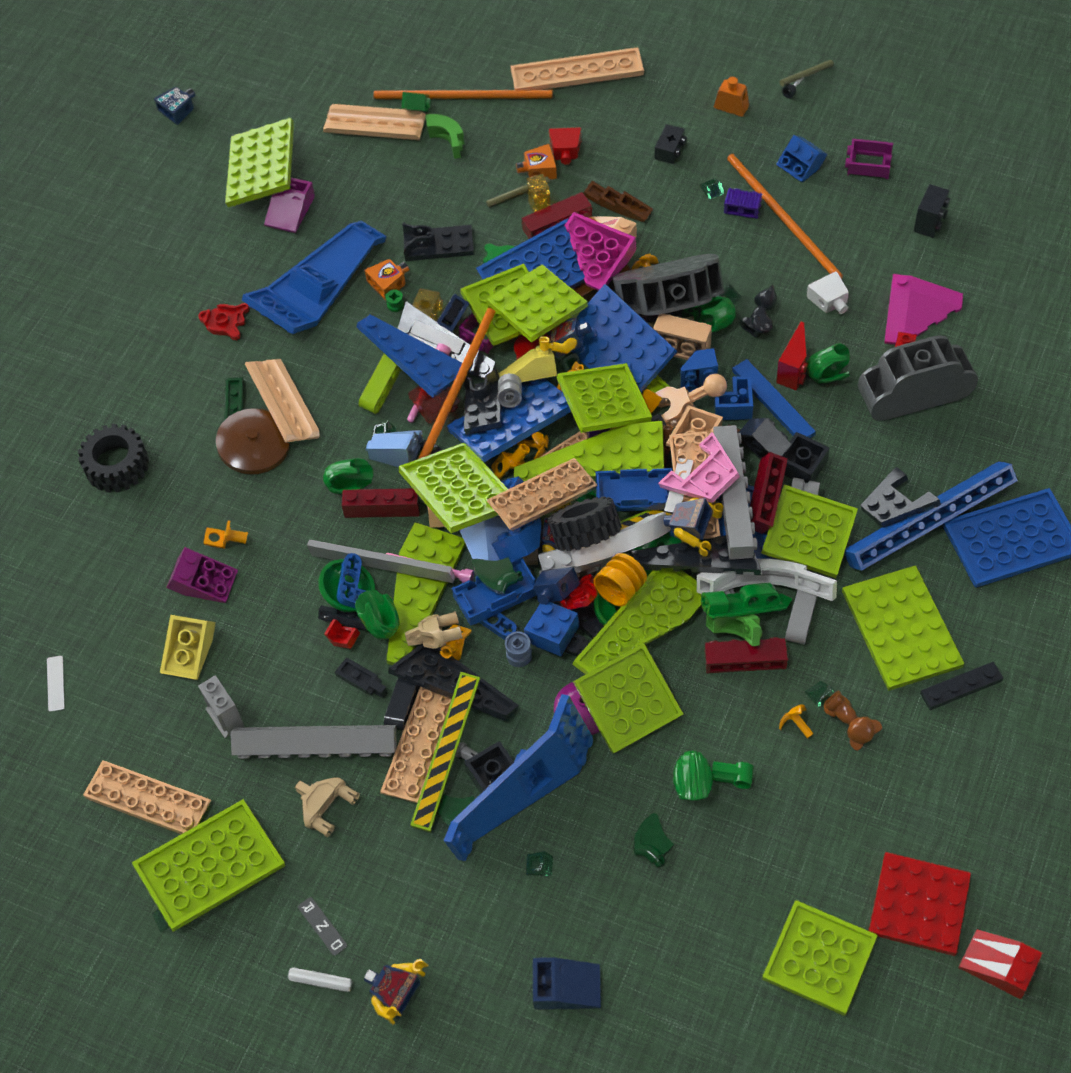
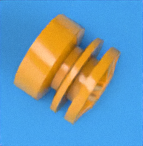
[594,553,647,607]

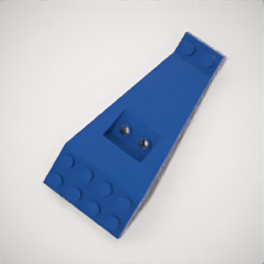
[242,221,386,334]
[444,694,593,861]

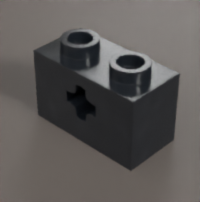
[654,124,687,164]

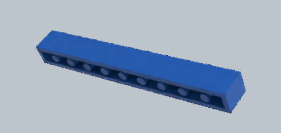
[844,461,1018,571]

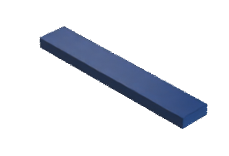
[732,359,816,438]

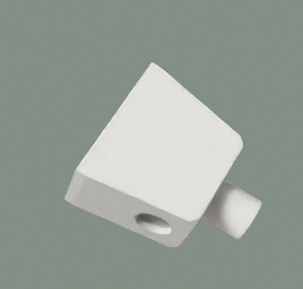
[807,271,849,314]

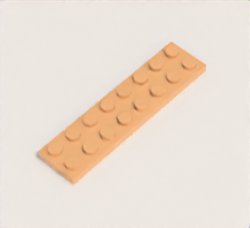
[511,48,644,90]

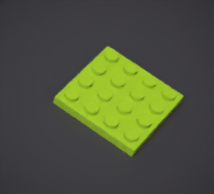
[460,264,529,346]
[486,264,588,342]
[557,363,652,433]
[761,485,858,578]
[573,643,683,754]
[762,900,877,1016]

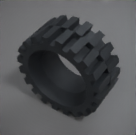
[78,424,149,493]
[548,497,622,551]

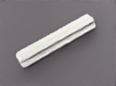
[288,968,352,992]

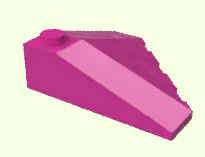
[565,212,636,291]
[884,274,963,345]

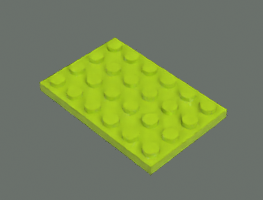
[225,118,294,208]
[398,443,508,533]
[842,565,964,691]
[132,800,285,932]

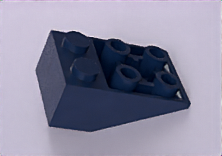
[533,958,601,1010]

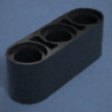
[384,678,420,731]

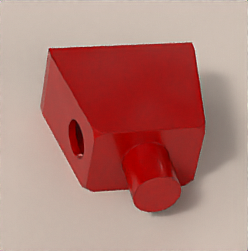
[549,127,581,165]

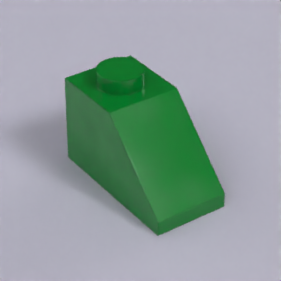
[401,92,431,112]

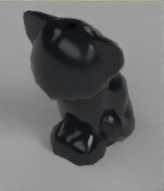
[740,285,777,338]

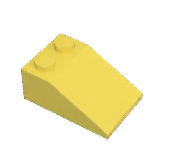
[499,345,557,382]
[160,615,216,680]

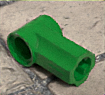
[712,761,754,789]

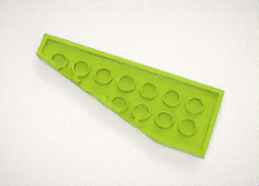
[514,421,665,482]
[387,522,466,665]
[572,568,701,675]

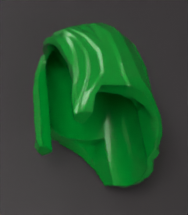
[694,296,736,332]
[806,343,850,383]
[323,458,374,494]
[355,590,400,639]
[673,751,713,800]

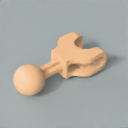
[656,374,727,428]

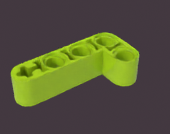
[358,353,404,414]

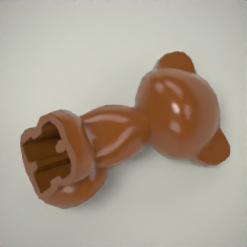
[823,690,882,750]

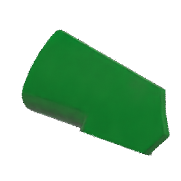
[701,583,792,619]

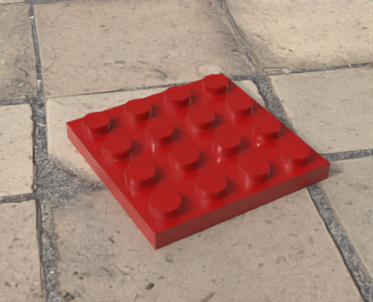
[869,852,971,956]

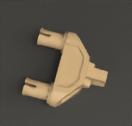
[405,611,463,648]
[295,778,360,837]

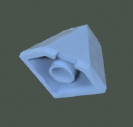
[366,430,424,467]
[460,517,508,561]

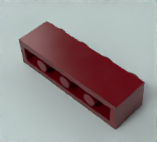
[521,192,592,239]
[750,452,787,534]
[341,488,420,518]
[704,637,788,673]

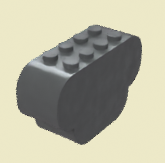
[613,254,724,315]
[858,335,978,421]

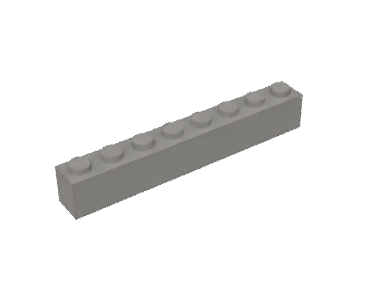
[713,425,757,559]
[231,725,397,758]

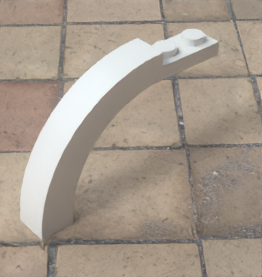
[538,512,671,570]
[697,559,837,601]

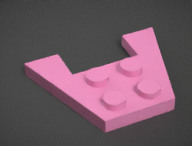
[658,432,740,503]

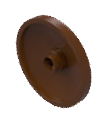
[216,409,290,474]

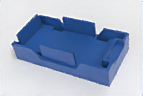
[596,468,672,511]
[452,557,536,626]

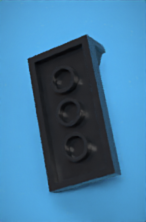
[402,222,474,262]
[464,369,502,435]

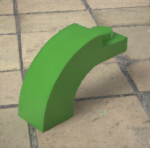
[425,114,464,159]
[706,614,762,646]

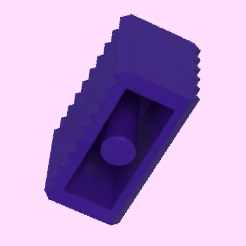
[724,188,762,219]

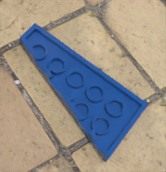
[356,314,471,398]

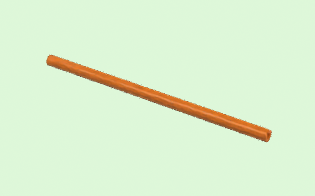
[374,90,552,99]
[727,154,843,279]
[418,308,496,459]

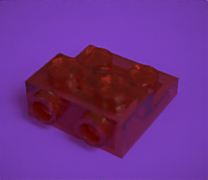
[407,386,460,424]

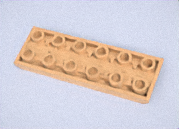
[323,104,426,140]
[245,359,320,442]
[669,431,720,542]
[487,458,597,531]
[380,687,452,803]
[83,760,211,834]

